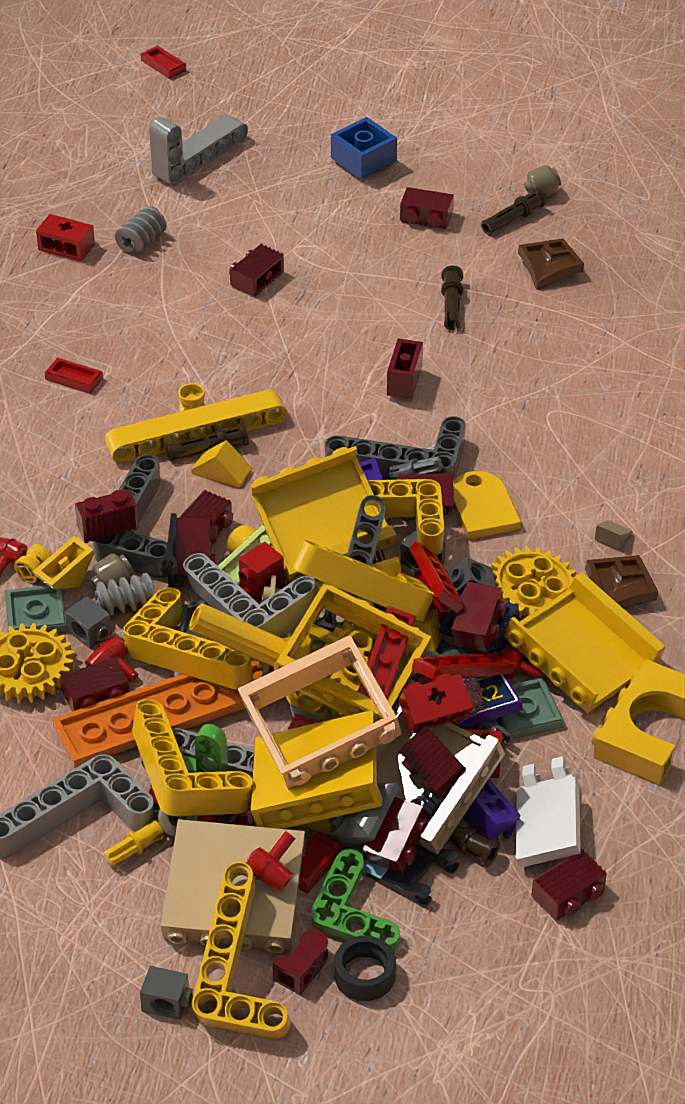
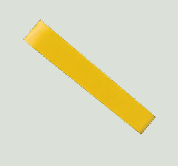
[104,390,287,464]

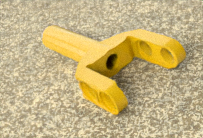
[189,603,360,720]

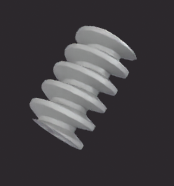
[115,206,167,253]
[95,573,156,617]

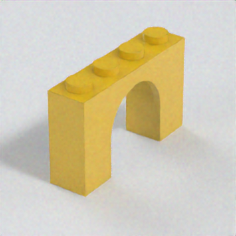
[591,659,685,785]

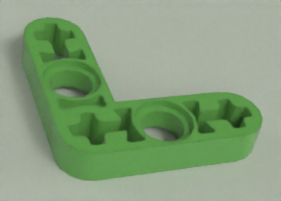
[141,724,228,773]
[311,849,400,952]

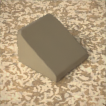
[595,520,633,550]

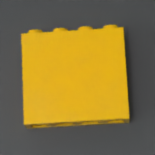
[250,446,396,584]
[504,572,666,713]
[251,710,382,829]

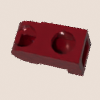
[272,929,328,995]

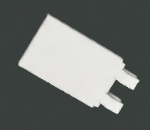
[516,756,581,868]

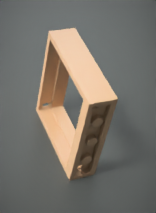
[238,635,402,789]

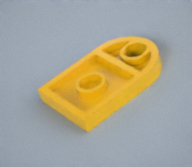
[453,471,521,540]

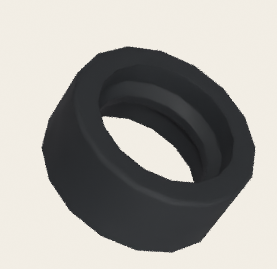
[334,936,396,1001]

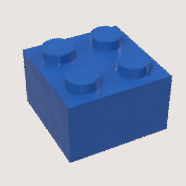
[331,117,397,179]

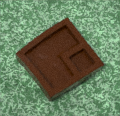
[518,238,584,289]
[585,555,658,608]

